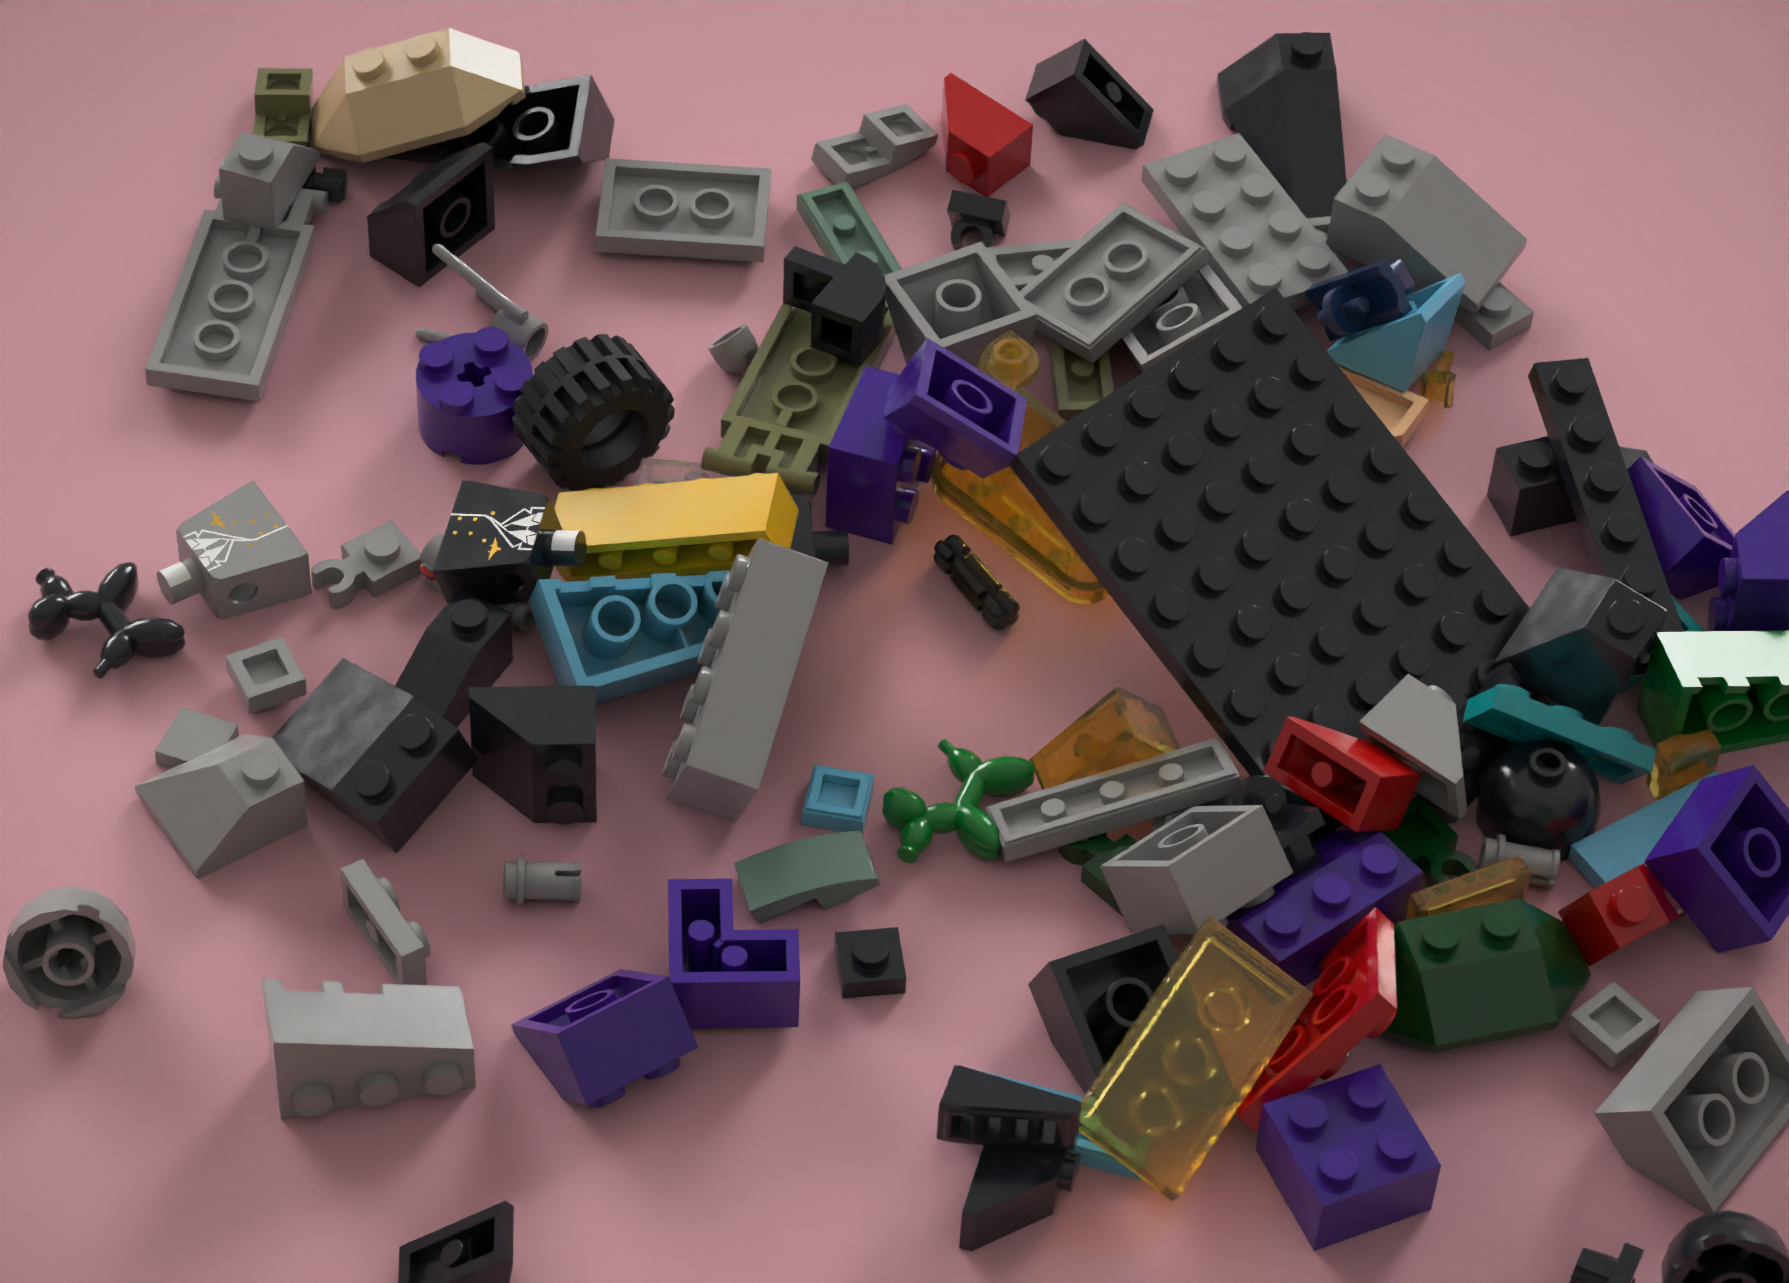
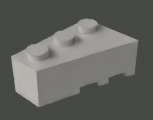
[262,979,476,1119]

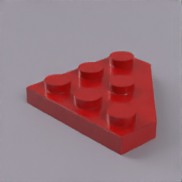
[1237,907,1397,1133]

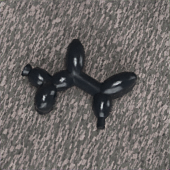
[28,562,186,679]

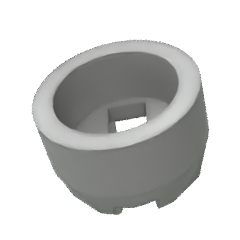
[708,324,759,373]

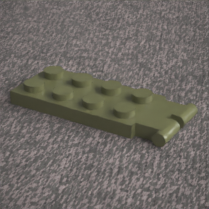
[701,299,896,496]

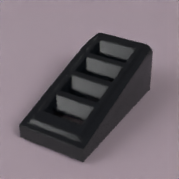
[936,1065,1082,1150]

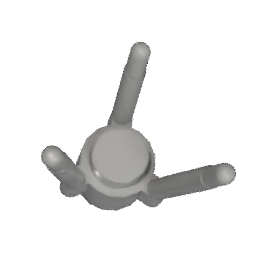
[415,244,549,361]

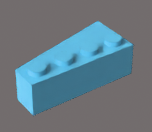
[528,570,731,705]

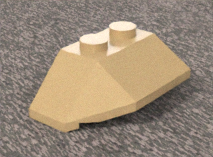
[311,28,526,163]

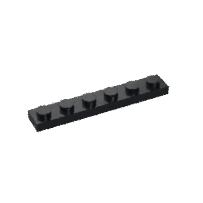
[1528,358,1684,675]

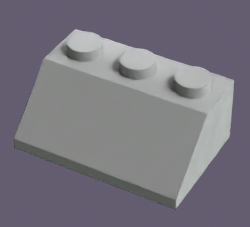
[1594,987,1789,1213]

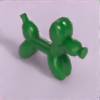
[882,739,1036,863]

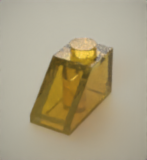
[1029,686,1180,790]

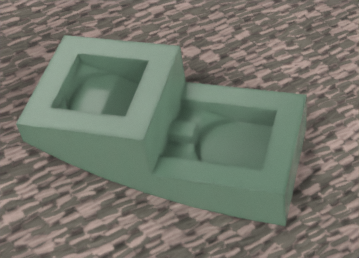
[734,830,881,924]

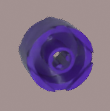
[416,327,533,465]

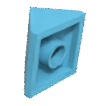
[1327,273,1466,392]

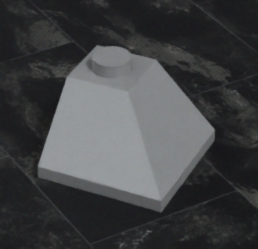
[135,734,307,879]

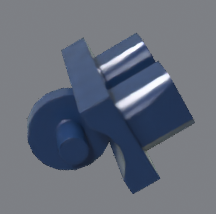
[1304,259,1415,341]

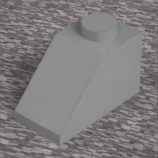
[218,132,320,231]
[1359,674,1467,820]

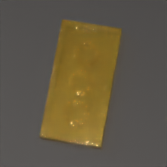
[1079,916,1313,1201]

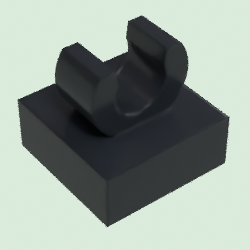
[947,189,1010,250]

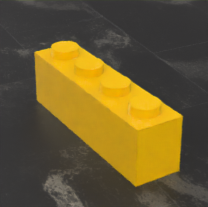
[554,473,799,582]

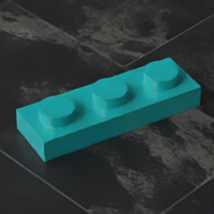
[1463,684,1657,785]

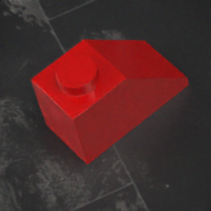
[941,73,1033,197]
[1263,717,1422,832]
[1558,863,1686,967]

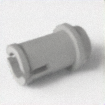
[1478,834,1560,889]
[503,855,582,906]

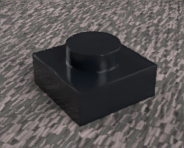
[834,927,906,999]

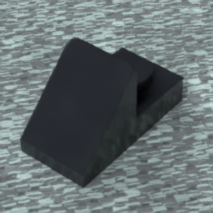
[398,1200,514,1283]

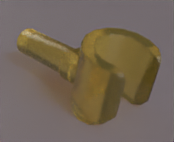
[1419,350,1456,409]

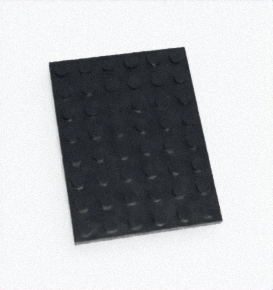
[1008,288,1530,844]

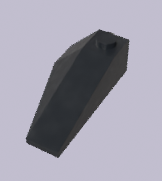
[1217,32,1347,218]
[384,75,615,172]

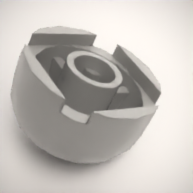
[3,885,136,1018]

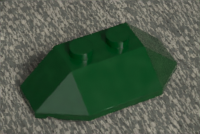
[1380,898,1591,1053]

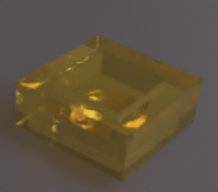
[1646,729,1722,800]

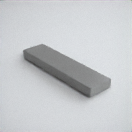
[985,737,1241,863]

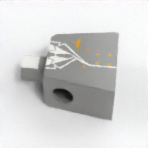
[157,481,312,619]

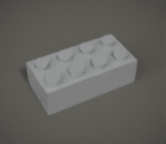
[662,538,829,822]

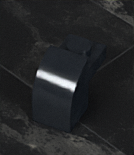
[783,246,886,366]

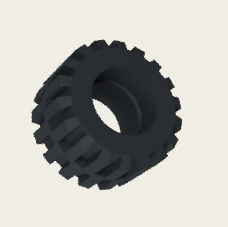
[512,334,675,491]

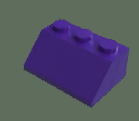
[1203,830,1423,1007]

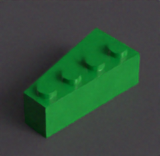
[1636,630,1789,765]

